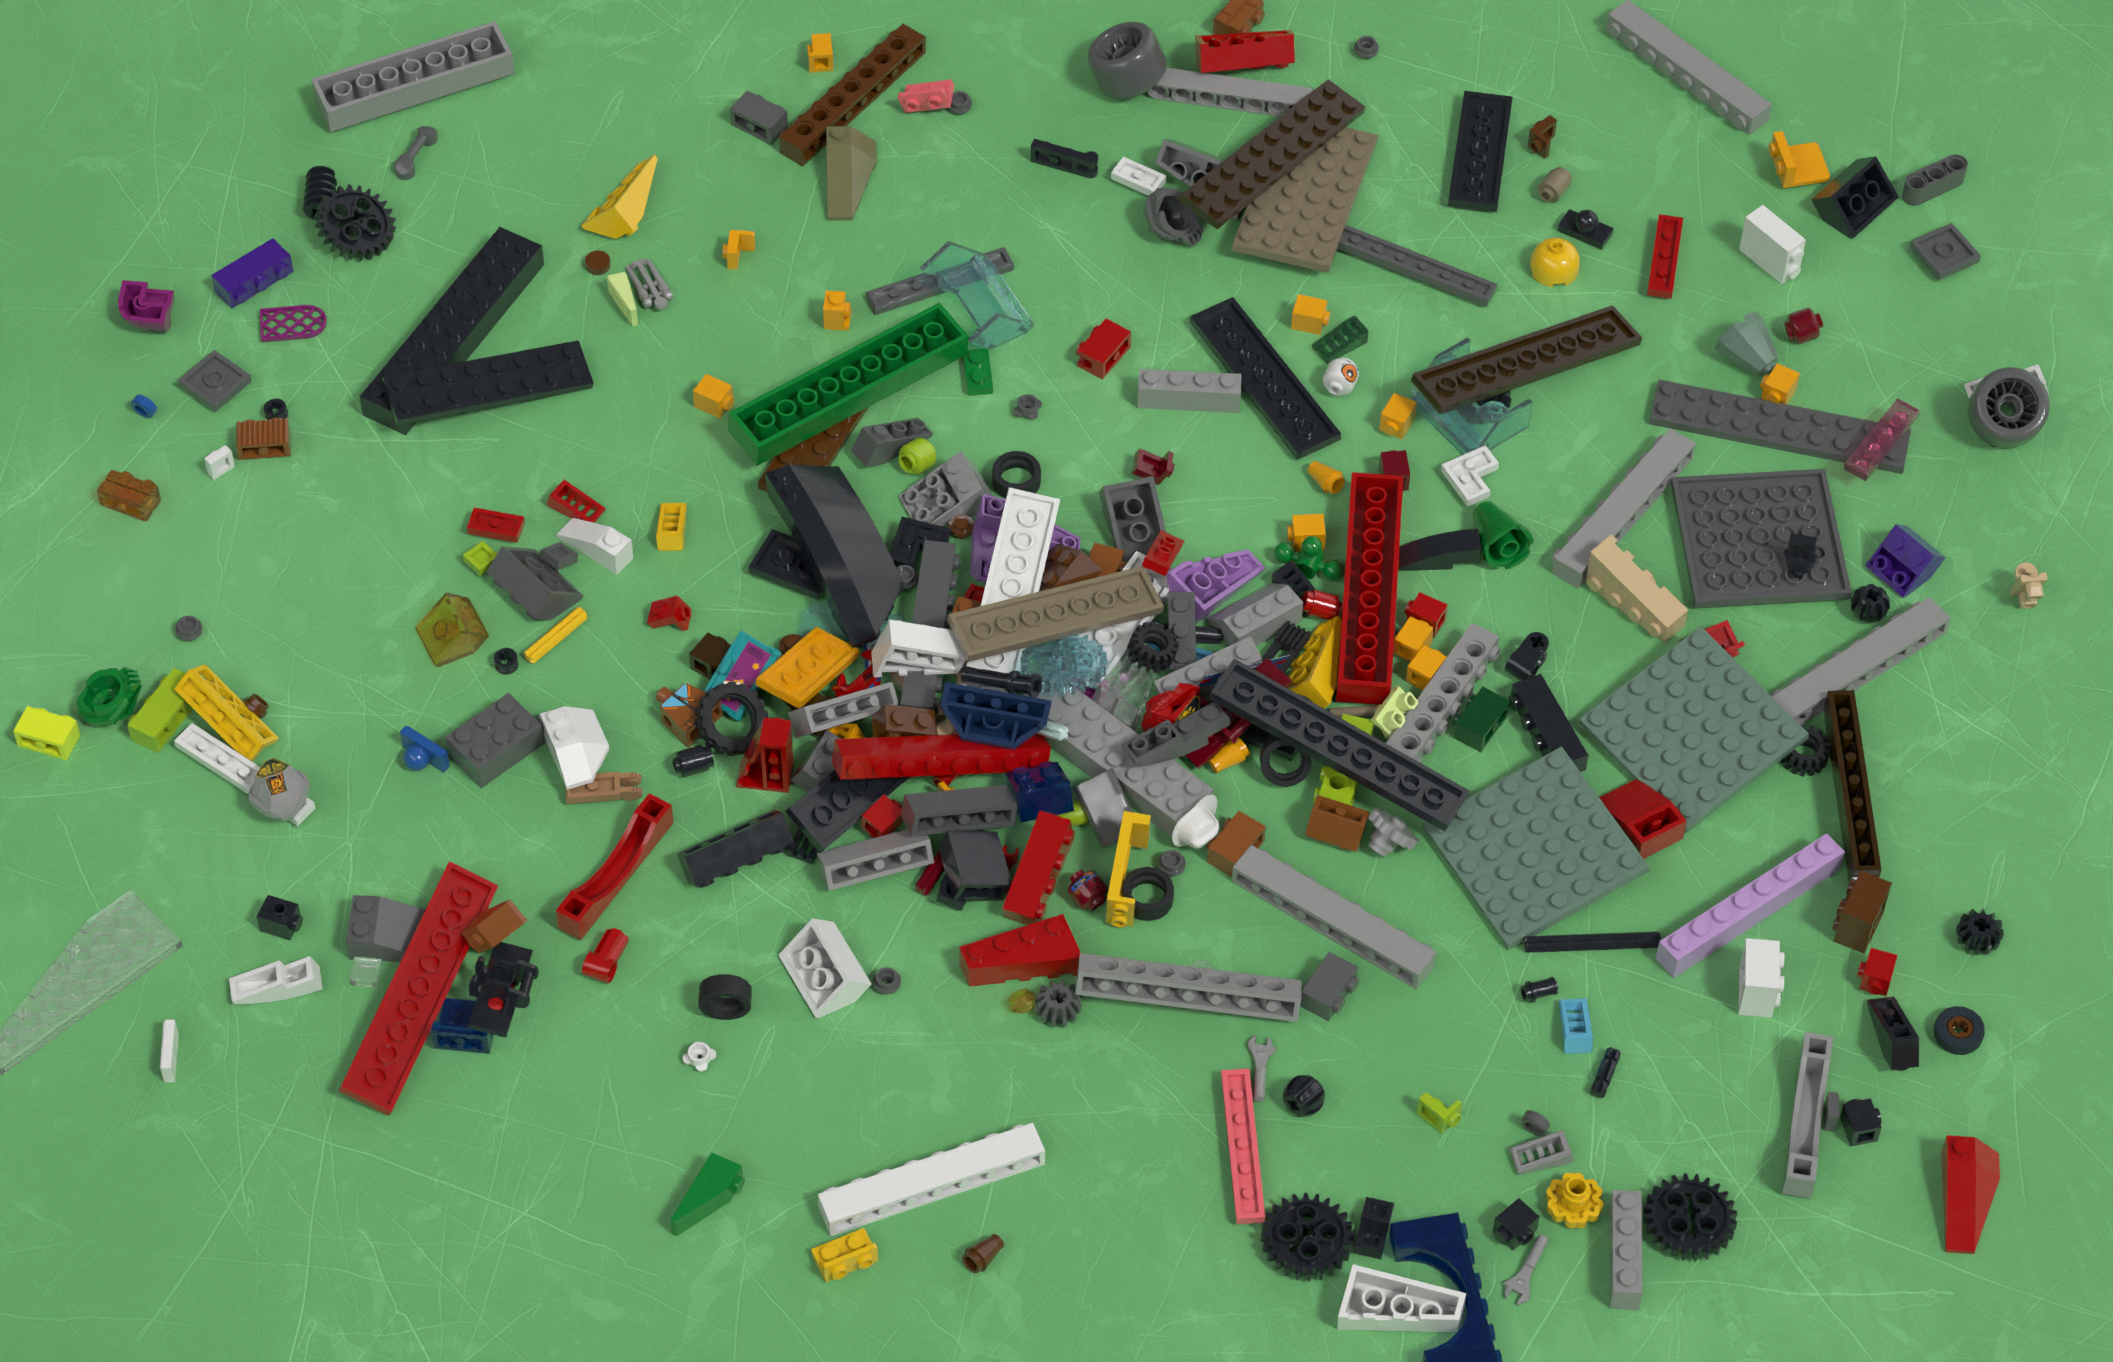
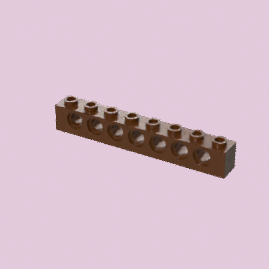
[779,24,926,167]

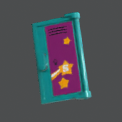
[703,630,782,722]

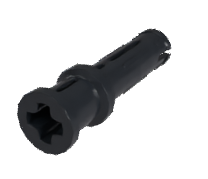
[961,666,1042,698]

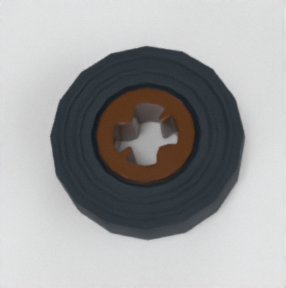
[1934,1006,1985,1055]

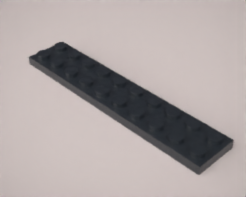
[1208,659,1470,832]

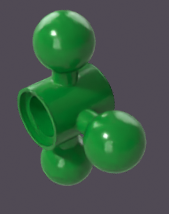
[1274,536,1344,581]

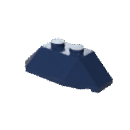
[940,682,1052,750]

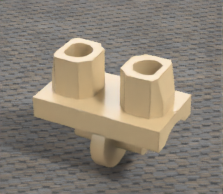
[2009,562,2048,609]

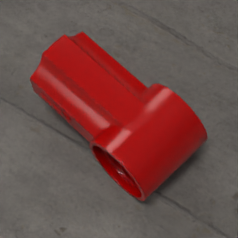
[582,928,629,984]

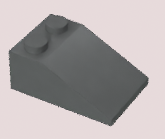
[1099,476,1166,562]
[346,895,425,962]

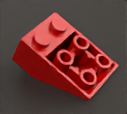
[1599,779,1687,859]

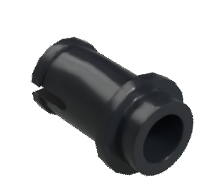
[1520,977,1558,1003]

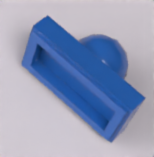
[400,726,450,773]

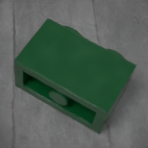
[1452,686,1510,753]

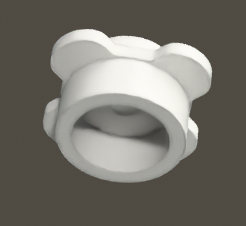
[683,1042,716,1072]

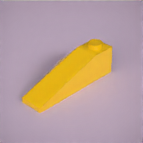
[581,154,658,239]
[1287,616,1341,708]

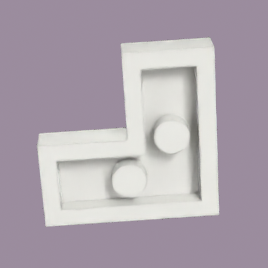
[1441,445,1499,507]

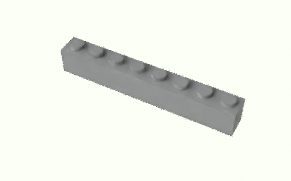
[1606,0,1772,135]
[1552,428,1696,589]
[1771,597,1951,725]
[1232,845,1436,990]

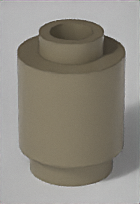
[1537,167,1572,203]

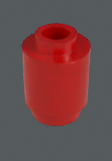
[1302,589,1342,620]

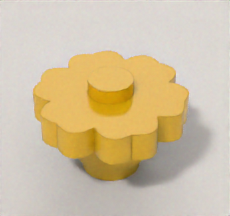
[1545,1173,1604,1229]

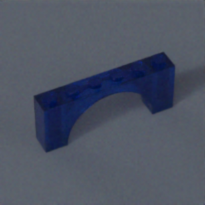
[1389,1212,1502,1362]

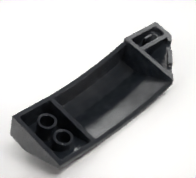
[765,465,904,648]

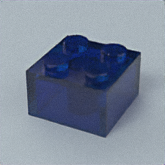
[1005,761,1074,823]

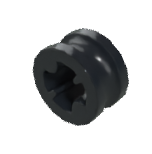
[263,398,288,420]
[494,648,519,675]

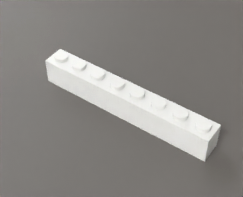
[818,1123,1045,1236]

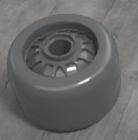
[1087,22,1167,99]
[1968,367,2050,449]

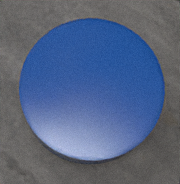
[131,394,157,418]

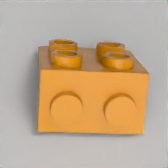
[1768,131,1830,188]

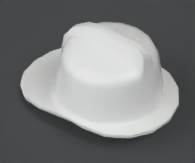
[1172,794,1219,849]

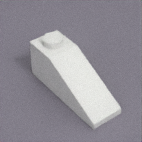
[556,518,633,575]

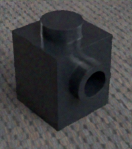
[256,895,303,941]
[1840,1098,1882,1147]
[1493,1198,1540,1250]

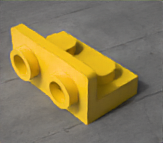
[811,1228,878,1282]

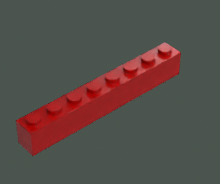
[832,734,1051,780]

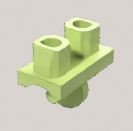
[1370,686,1418,739]

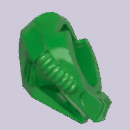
[76,667,142,727]

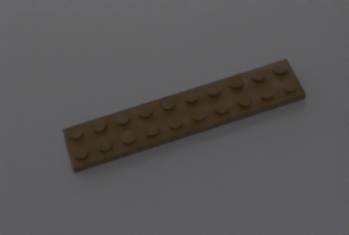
[1179,79,1366,229]
[1411,305,1642,414]

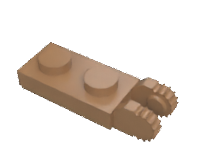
[566,772,643,804]

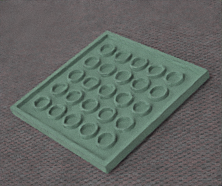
[1579,626,1809,833]
[1422,747,1649,950]

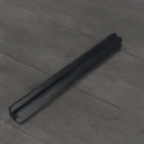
[1524,931,1661,953]

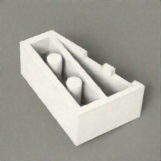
[871,619,966,677]

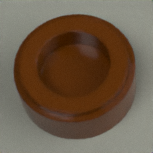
[585,250,611,275]

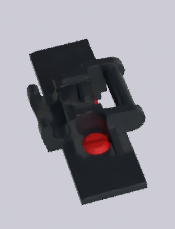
[468,942,539,1038]

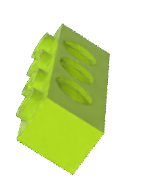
[1313,714,1374,806]

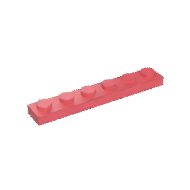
[1221,1069,1265,1224]

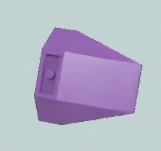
[970,494,1081,583]

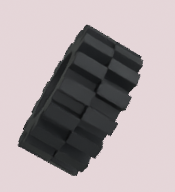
[1127,622,1179,673]
[1780,725,1831,777]

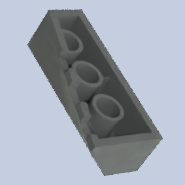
[1156,139,1246,220]

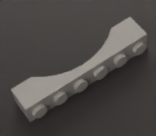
[1782,1032,1833,1199]

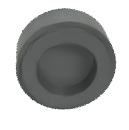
[1520,1110,1550,1136]

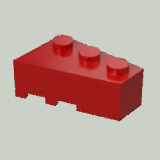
[736,718,794,793]

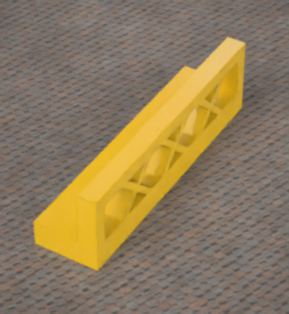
[174,664,279,762]

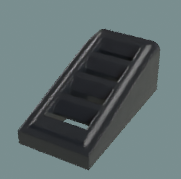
[1271,561,1316,618]

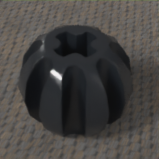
[1851,584,1890,623]
[1283,1075,1325,1117]

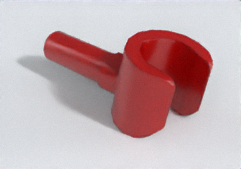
[1002,845,1018,872]

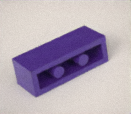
[211,238,294,309]

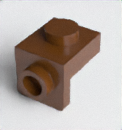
[1528,115,1557,159]

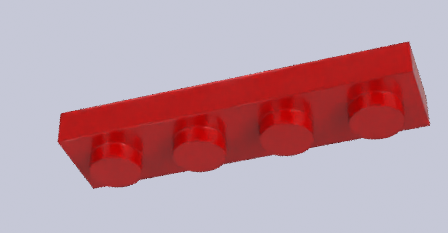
[1647,214,1683,299]

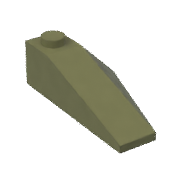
[826,126,877,221]

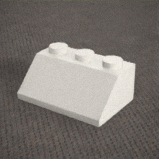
[779,918,871,1018]

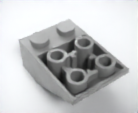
[899,451,993,527]

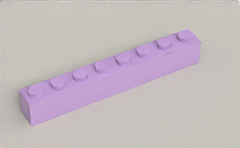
[1656,833,1845,978]

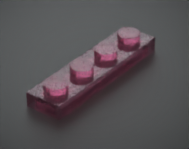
[1844,398,1920,481]

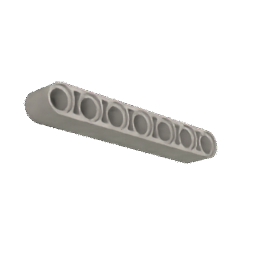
[1147,68,1314,117]

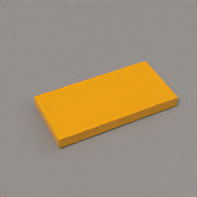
[756,626,860,709]

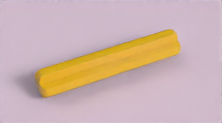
[524,607,587,664]

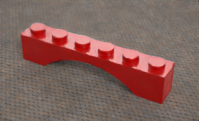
[556,793,674,940]

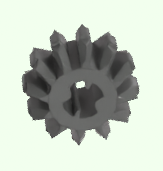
[1035,980,1082,1028]

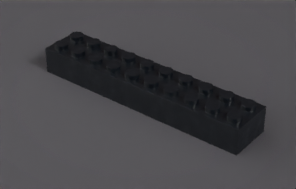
[360,227,544,435]

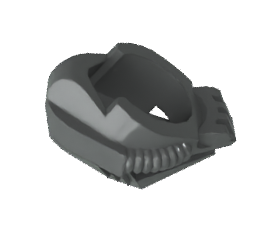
[1144,187,1203,247]

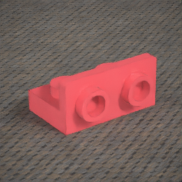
[898,79,955,113]

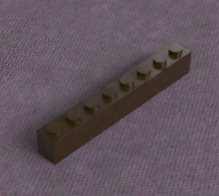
[1823,690,1882,883]

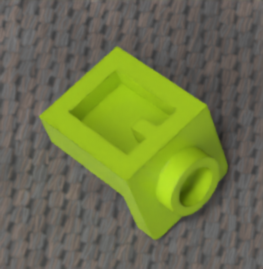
[1416,1092,1463,1134]

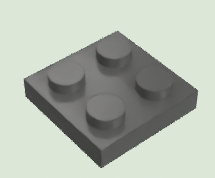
[1910,223,1981,281]
[178,350,252,412]

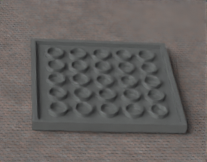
[1671,469,1852,608]

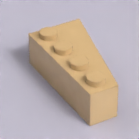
[1585,534,1688,644]

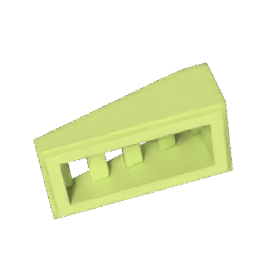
[606,272,638,326]

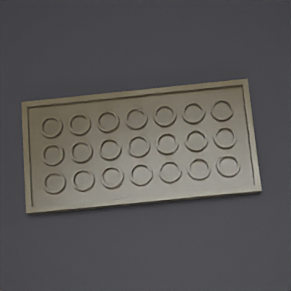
[1232,128,1378,273]

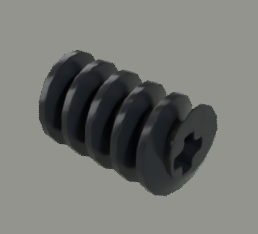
[303,166,337,221]

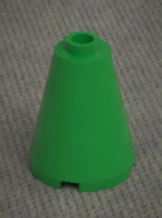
[1473,501,1534,569]

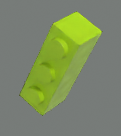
[127,668,193,753]

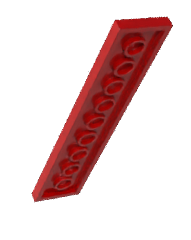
[338,861,498,1116]

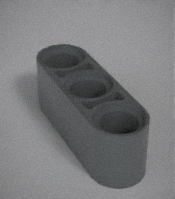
[1902,154,1968,206]

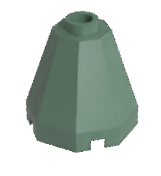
[1715,312,1779,376]

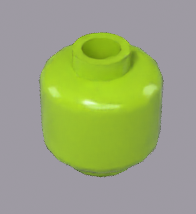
[899,438,936,475]

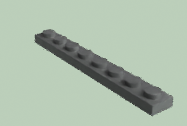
[1338,225,1498,307]

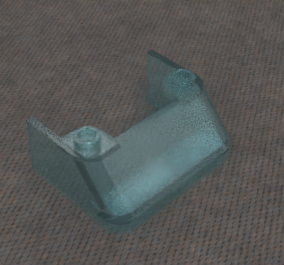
[920,241,1034,349]
[1410,337,1533,455]

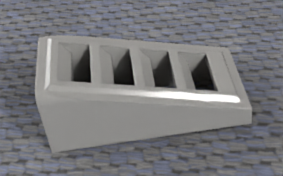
[1509,1130,1574,1175]

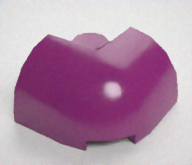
[118,280,175,332]

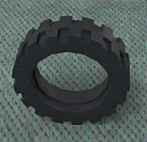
[694,682,768,756]

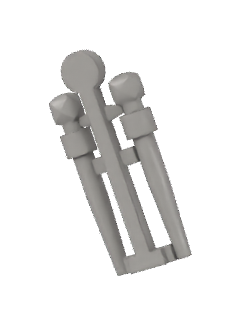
[626,259,673,310]

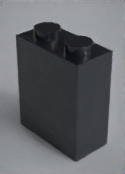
[938,830,1012,901]

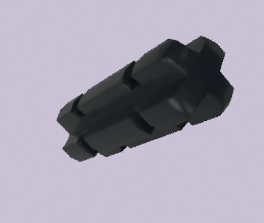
[1590,1047,1621,1098]

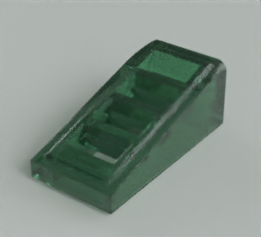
[1312,315,1368,364]

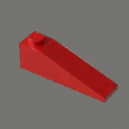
[1941,1135,2000,1254]

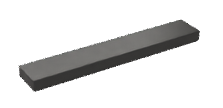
[866,247,1014,315]

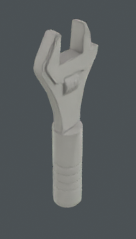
[1247,1035,1276,1102]
[1503,1235,1549,1306]

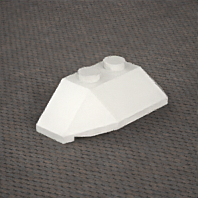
[535,706,609,790]

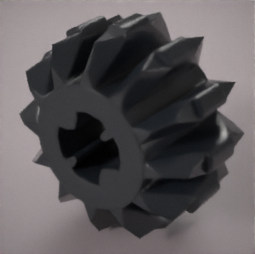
[1956,908,2004,956]

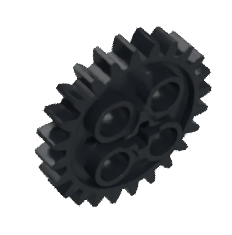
[314,184,396,261]
[1643,1173,1737,1262]
[1260,1192,1354,1282]

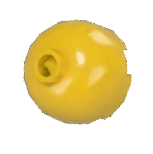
[1530,237,1580,287]

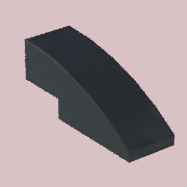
[1399,529,1481,571]

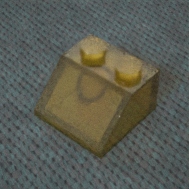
[415,592,489,667]

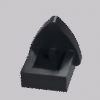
[1786,533,1818,578]

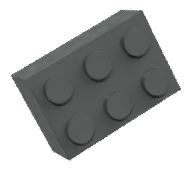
[445,693,545,788]

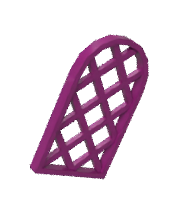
[260,305,327,342]

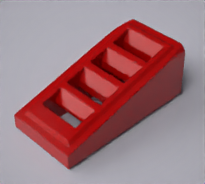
[547,479,606,523]

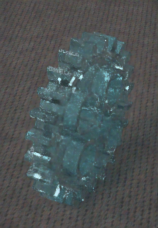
[1021,634,1108,696]

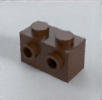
[872,704,936,738]

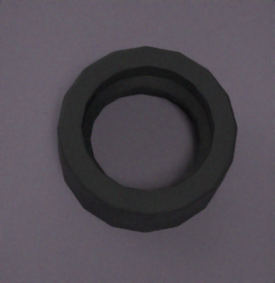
[992,451,1041,498]
[1259,735,1312,787]
[1122,867,1174,921]
[698,974,752,1020]

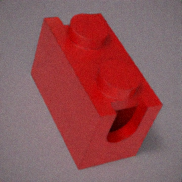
[1076,318,1131,380]

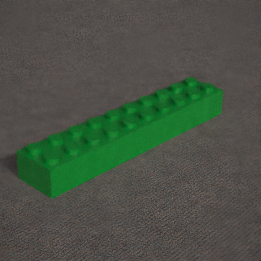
[728,302,969,466]

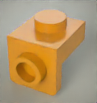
[723,230,756,270]

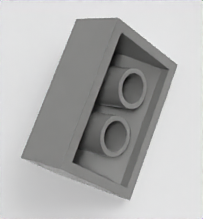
[1207,583,1303,646]

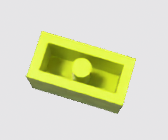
[13,706,81,760]

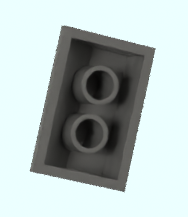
[487,546,583,621]

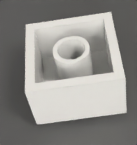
[1738,938,1784,1018]

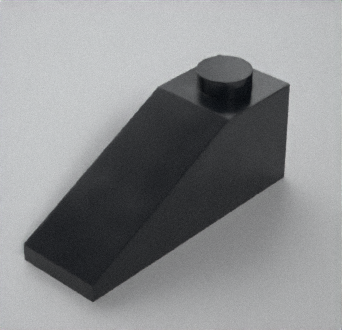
[1867,996,1919,1071]

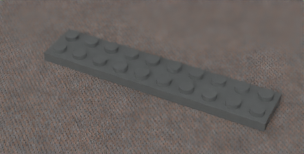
[1649,380,1911,474]

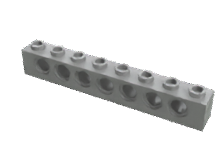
[1386,623,1500,763]
[1075,953,1301,1022]

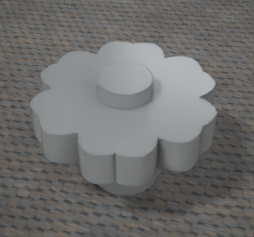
[1368,807,1419,857]

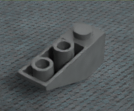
[851,418,933,467]

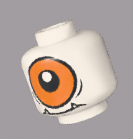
[1322,358,1359,396]

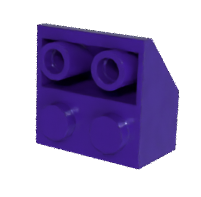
[1865,524,1946,598]

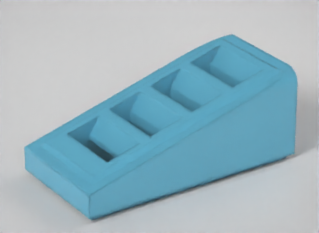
[1559,998,1593,1054]

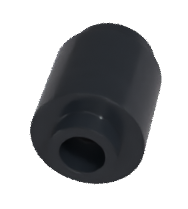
[672,745,714,778]

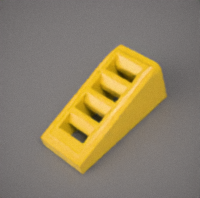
[656,503,687,551]

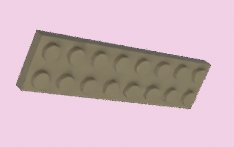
[947,566,1164,662]

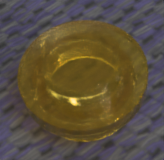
[1008,989,1035,1014]

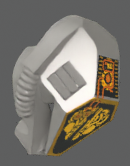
[248,758,311,822]

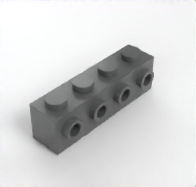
[901,785,1018,836]

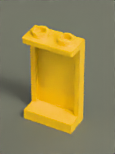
[1106,811,1151,928]

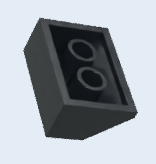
[1811,156,1899,239]

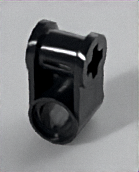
[1504,632,1549,680]

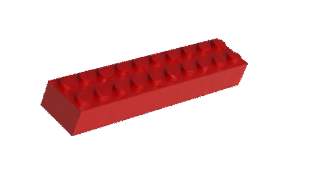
[1336,472,1404,705]

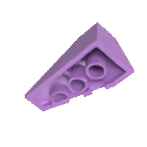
[1166,549,1265,624]

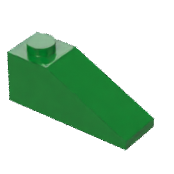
[670,1152,745,1236]

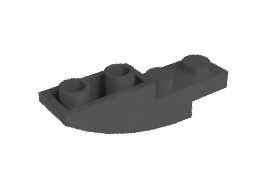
[1122,702,1231,765]

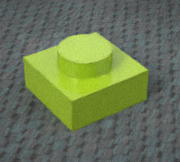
[463,541,497,576]

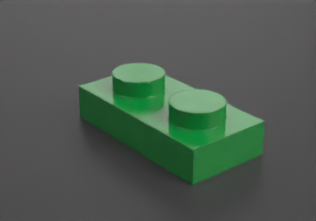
[963,348,993,396]

